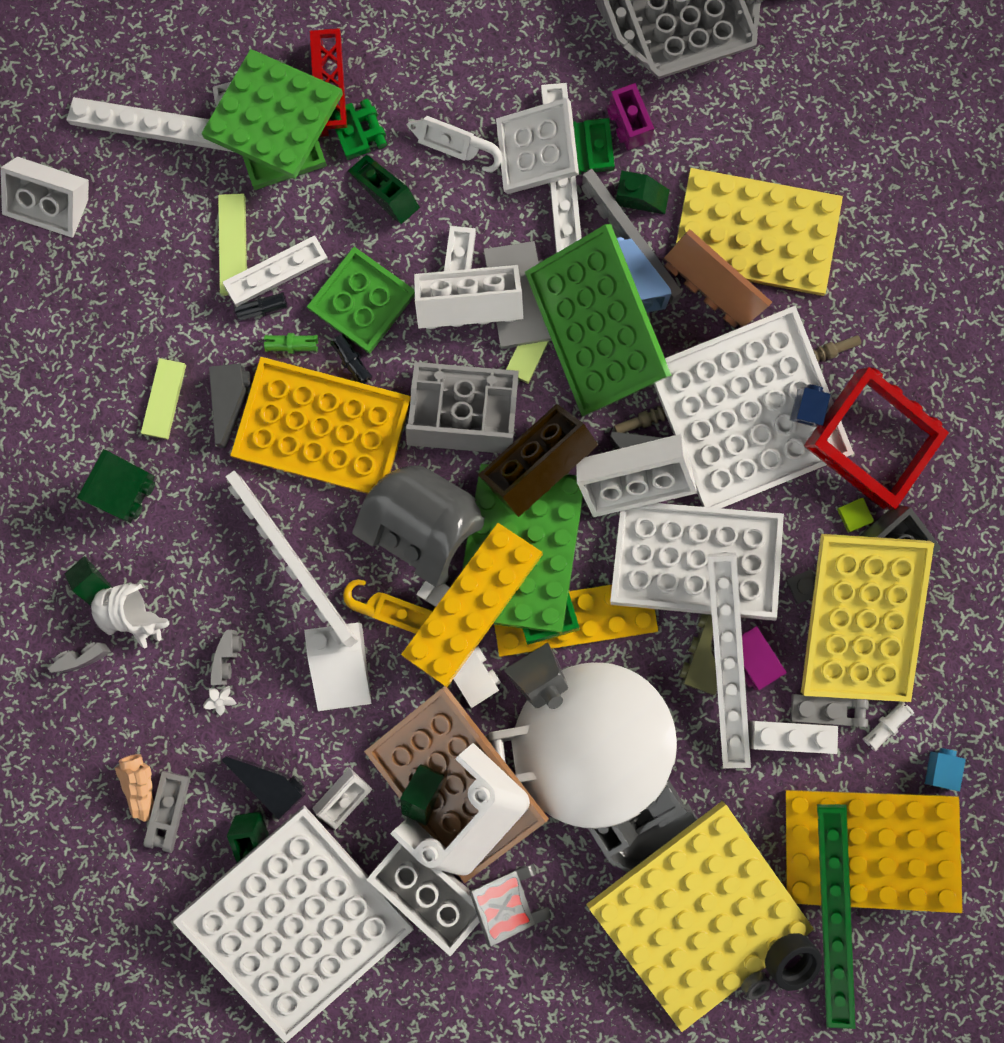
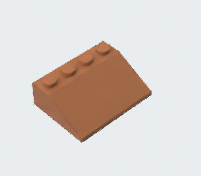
[663,229,772,328]

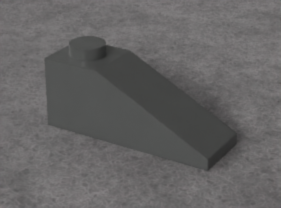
[209,363,251,448]

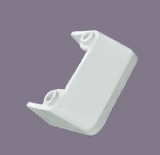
[391,743,530,876]

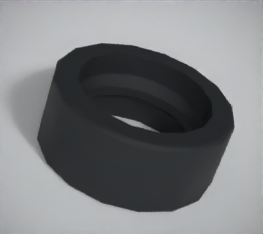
[765,933,822,991]

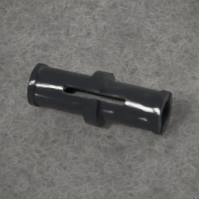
[330,334,372,384]

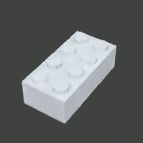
[366,842,479,956]

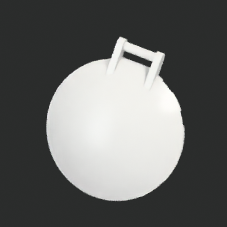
[488,663,677,829]

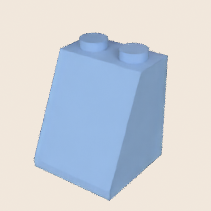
[617,237,671,313]

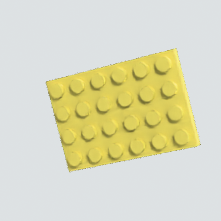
[676,168,843,296]
[801,534,934,702]

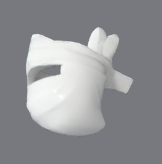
[91,584,169,649]

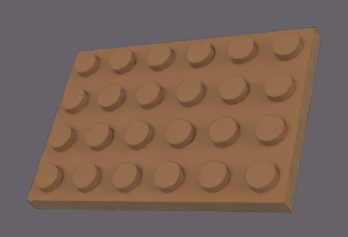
[364,686,549,883]

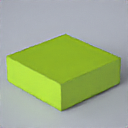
[837,498,874,533]

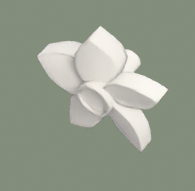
[203,686,236,716]

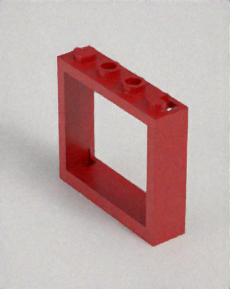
[804,367,949,510]

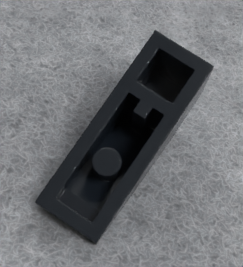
[222,755,306,820]

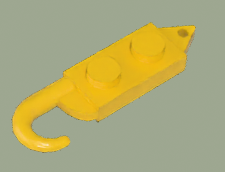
[343,579,433,634]

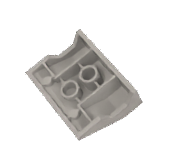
[406,362,519,453]

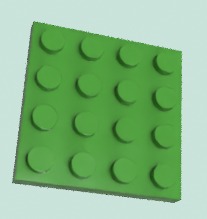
[202,49,343,179]

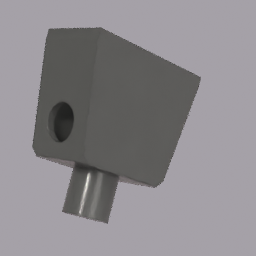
[504,643,568,709]

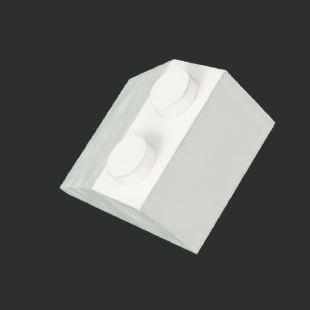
[304,623,372,711]

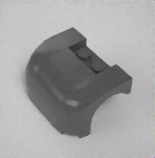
[352,465,485,587]
[588,779,698,872]

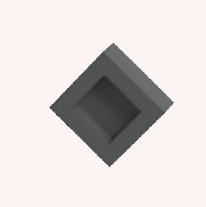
[786,569,815,604]

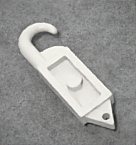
[406,116,502,172]

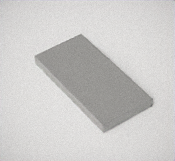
[484,241,552,349]

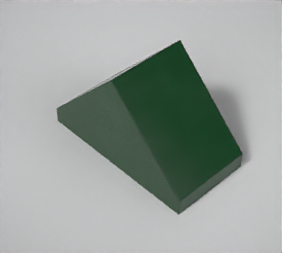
[64,556,113,606]
[400,764,445,826]

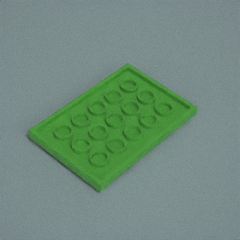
[525,224,672,417]
[462,464,583,634]

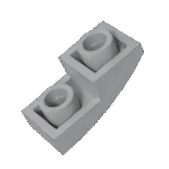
[211,630,242,685]
[48,642,111,673]

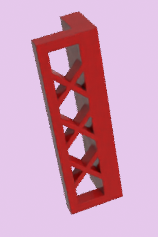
[310,28,347,137]

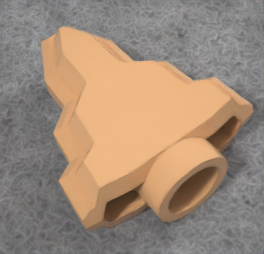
[115,754,154,822]

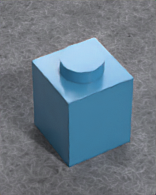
[925,748,966,792]

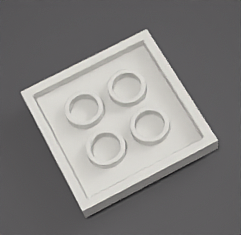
[496,98,579,194]

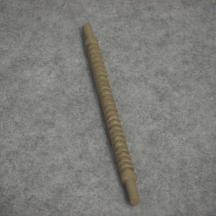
[614,335,861,433]

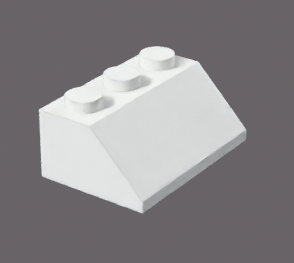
[1,157,89,238]

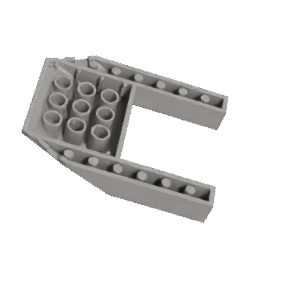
[595,0,762,79]

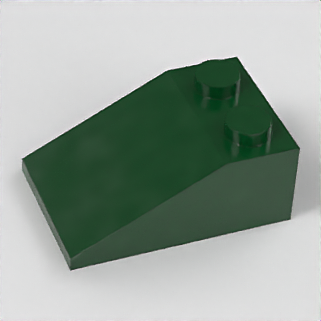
[77,449,155,523]

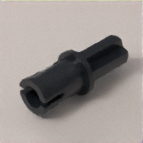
[235,292,288,320]

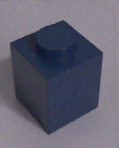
[789,384,831,427]

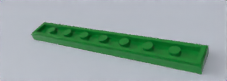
[817,804,856,1029]

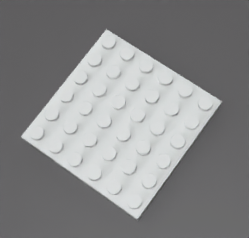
[654,306,854,508]
[173,805,414,1043]

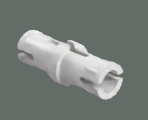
[863,701,914,751]

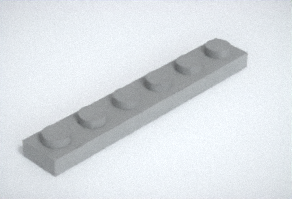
[581,169,682,304]

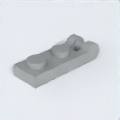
[790,694,869,727]
[144,771,191,853]

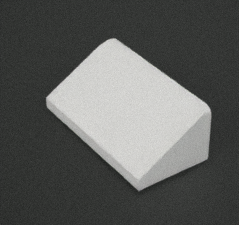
[313,767,372,830]

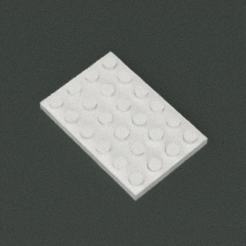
[610,503,784,621]

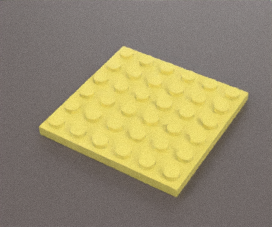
[586,801,814,1032]

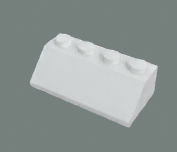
[414,265,523,329]
[576,434,697,517]

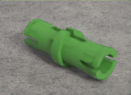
[264,333,318,354]

